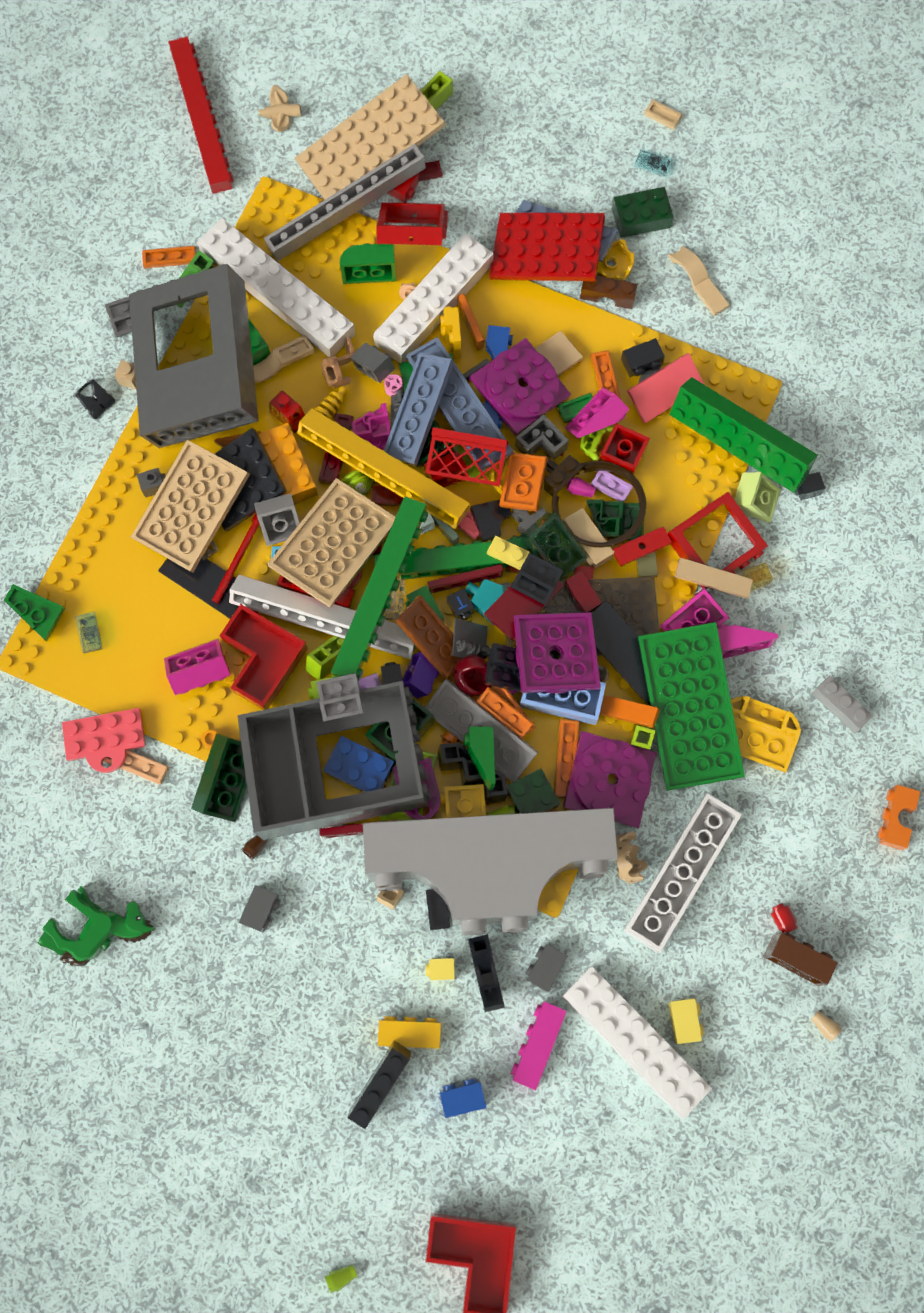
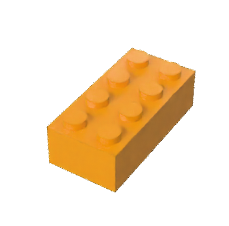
[258,423,318,504]

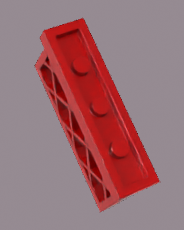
[425,427,509,487]

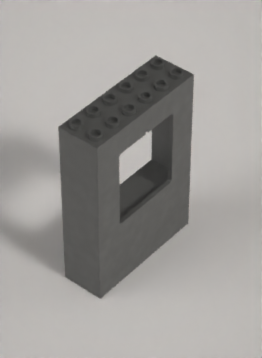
[129,264,259,448]
[237,681,431,840]

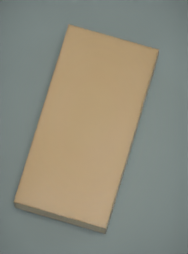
[644,99,683,130]

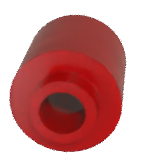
[770,903,798,934]

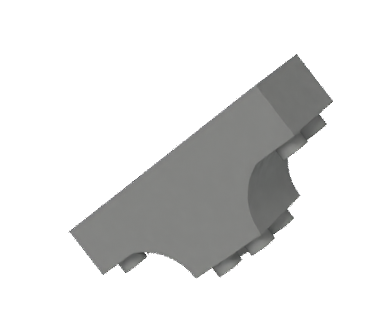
[363,808,618,935]

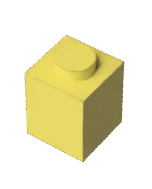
[426,958,455,981]

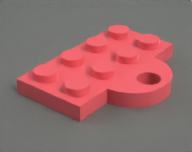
[62,708,146,773]

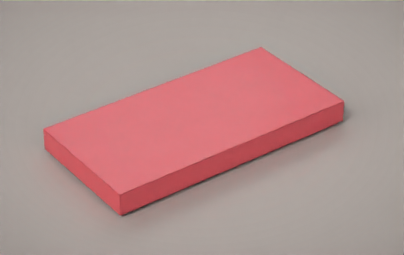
[627,353,704,423]

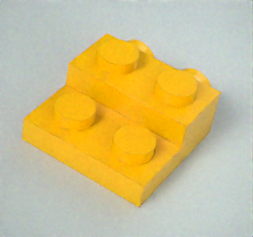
[440,306,461,358]
[440,784,486,819]

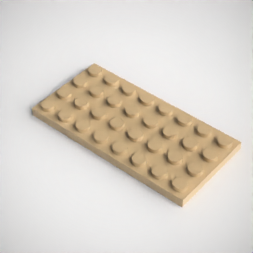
[294,74,446,200]

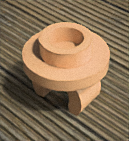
[399,283,416,300]

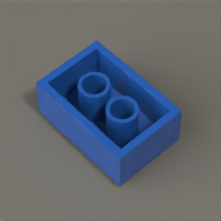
[323,736,395,792]

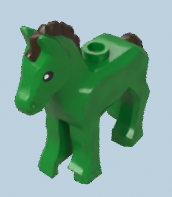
[37,886,156,966]

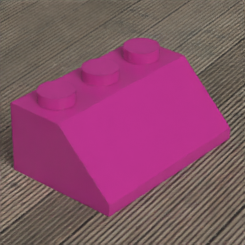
[164,639,230,695]

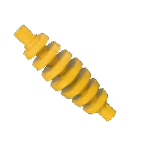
[300,386,347,442]

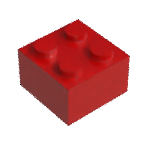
[599,423,650,475]

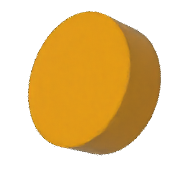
[201,729,219,750]

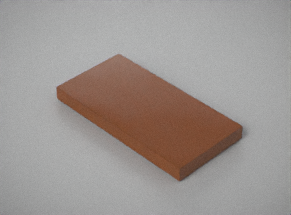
[395,595,462,679]

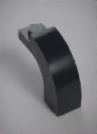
[468,934,505,1013]

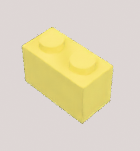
[668,999,704,1044]

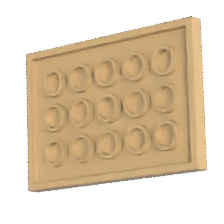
[131,440,250,573]
[268,478,396,608]

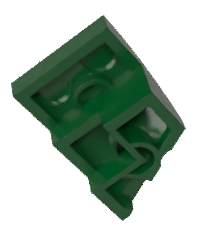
[586,499,645,541]

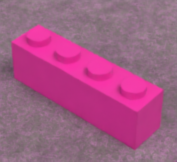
[510,1001,567,1091]

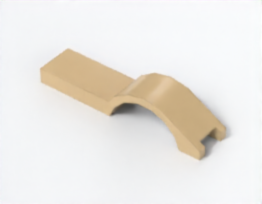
[668,246,729,316]
[253,335,314,383]

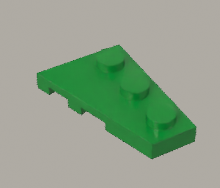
[4,584,65,642]

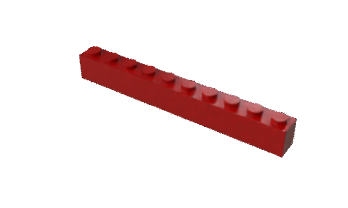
[168,36,234,194]

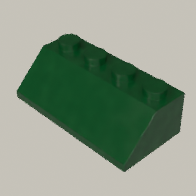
[191,733,247,822]

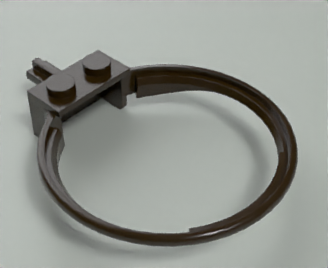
[544,454,646,548]

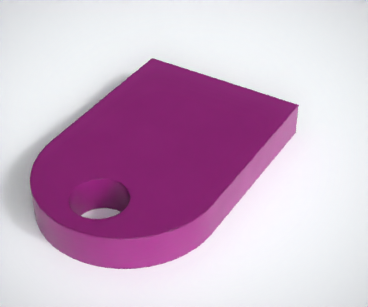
[392,757,441,820]

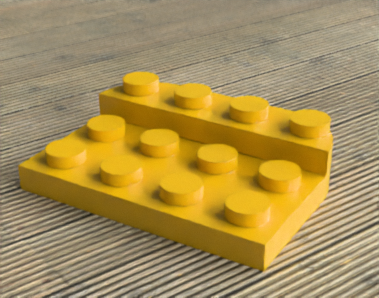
[731,696,801,773]

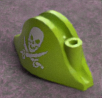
[342,470,376,496]

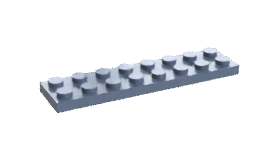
[406,337,514,472]

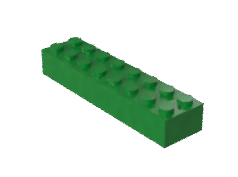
[669,377,818,493]

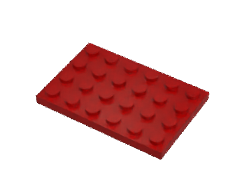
[489,213,605,281]

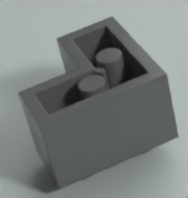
[515,415,569,461]

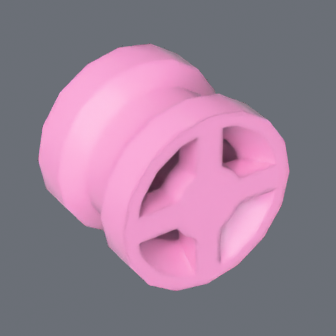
[384,374,403,397]

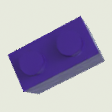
[402,652,439,699]

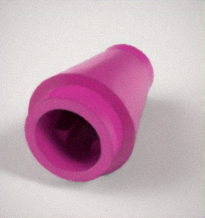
[567,477,596,498]

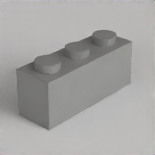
[811,675,873,734]

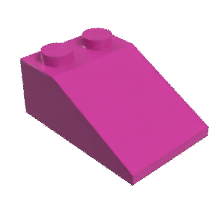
[565,387,629,438]
[660,587,730,631]
[717,624,778,659]

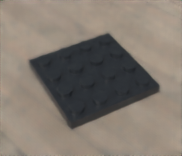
[215,428,287,532]

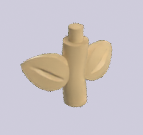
[259,85,301,132]

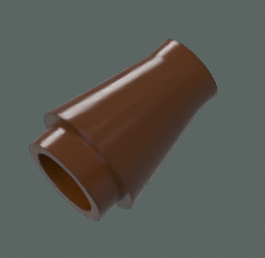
[241,835,269,860]

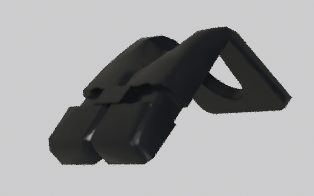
[73,379,116,419]

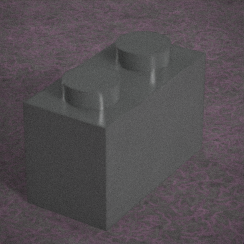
[350,343,395,383]
[238,885,281,933]
[525,944,568,993]

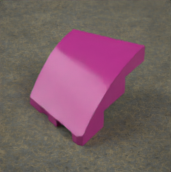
[352,403,391,450]

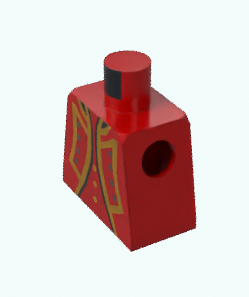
[269,391,305,433]

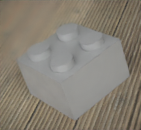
[254,493,300,546]

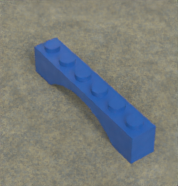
[482,325,513,429]

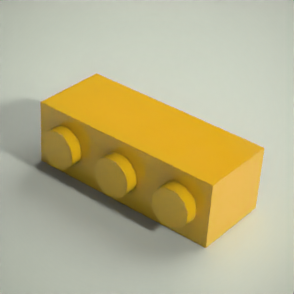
[378,1016,441,1049]

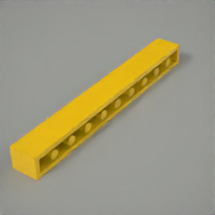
[298,408,470,529]

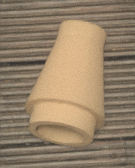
[810,1011,842,1042]

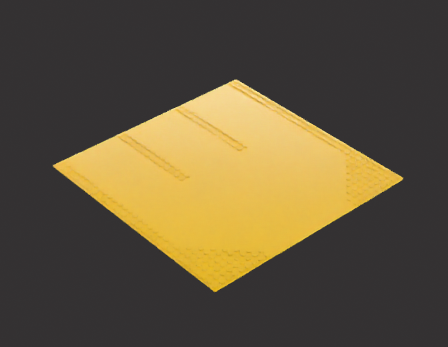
[0,176,782,918]

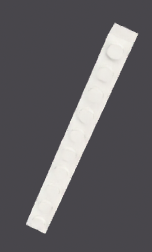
[229,575,416,659]

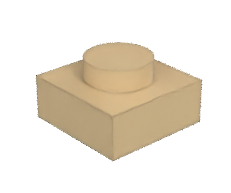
[377,890,404,910]

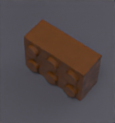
[763,932,838,986]

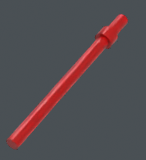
[212,514,260,604]

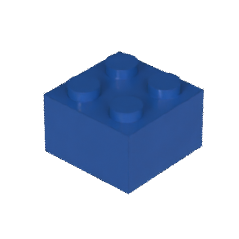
[439,1078,486,1118]

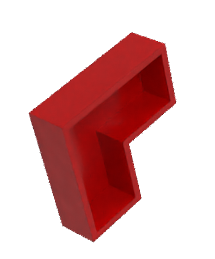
[219,604,308,710]
[425,1213,516,1313]

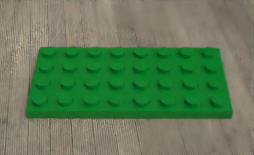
[638,622,745,791]

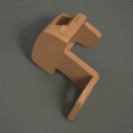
[321,337,354,388]

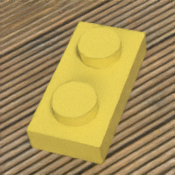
[487,536,530,570]

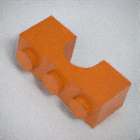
[877,785,920,850]

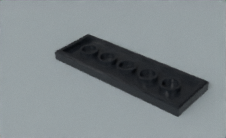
[158,558,262,619]
[591,601,650,706]

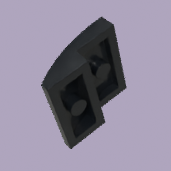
[511,553,563,605]
[485,643,521,692]

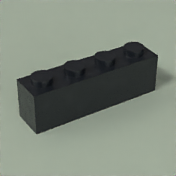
[348,1041,411,1129]

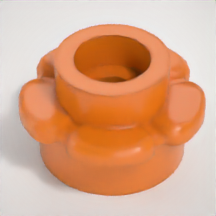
[440,731,459,744]

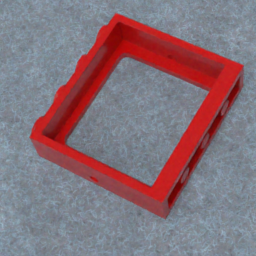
[376,202,448,246]
[667,492,768,590]

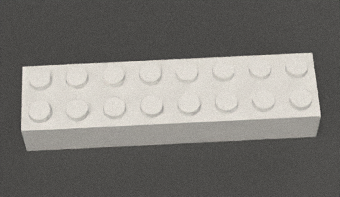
[373,233,494,363]
[623,793,742,953]
[562,966,712,1119]

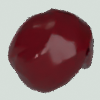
[454,655,492,696]

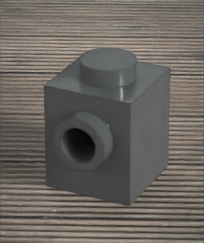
[136,468,166,498]

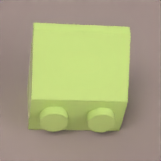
[734,472,781,523]

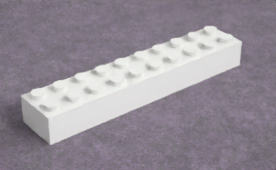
[197,218,356,357]

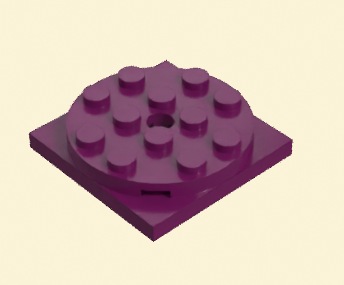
[469,338,571,436]
[513,612,601,693]
[563,731,656,828]

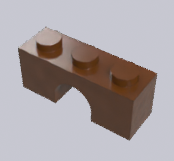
[580,276,638,309]

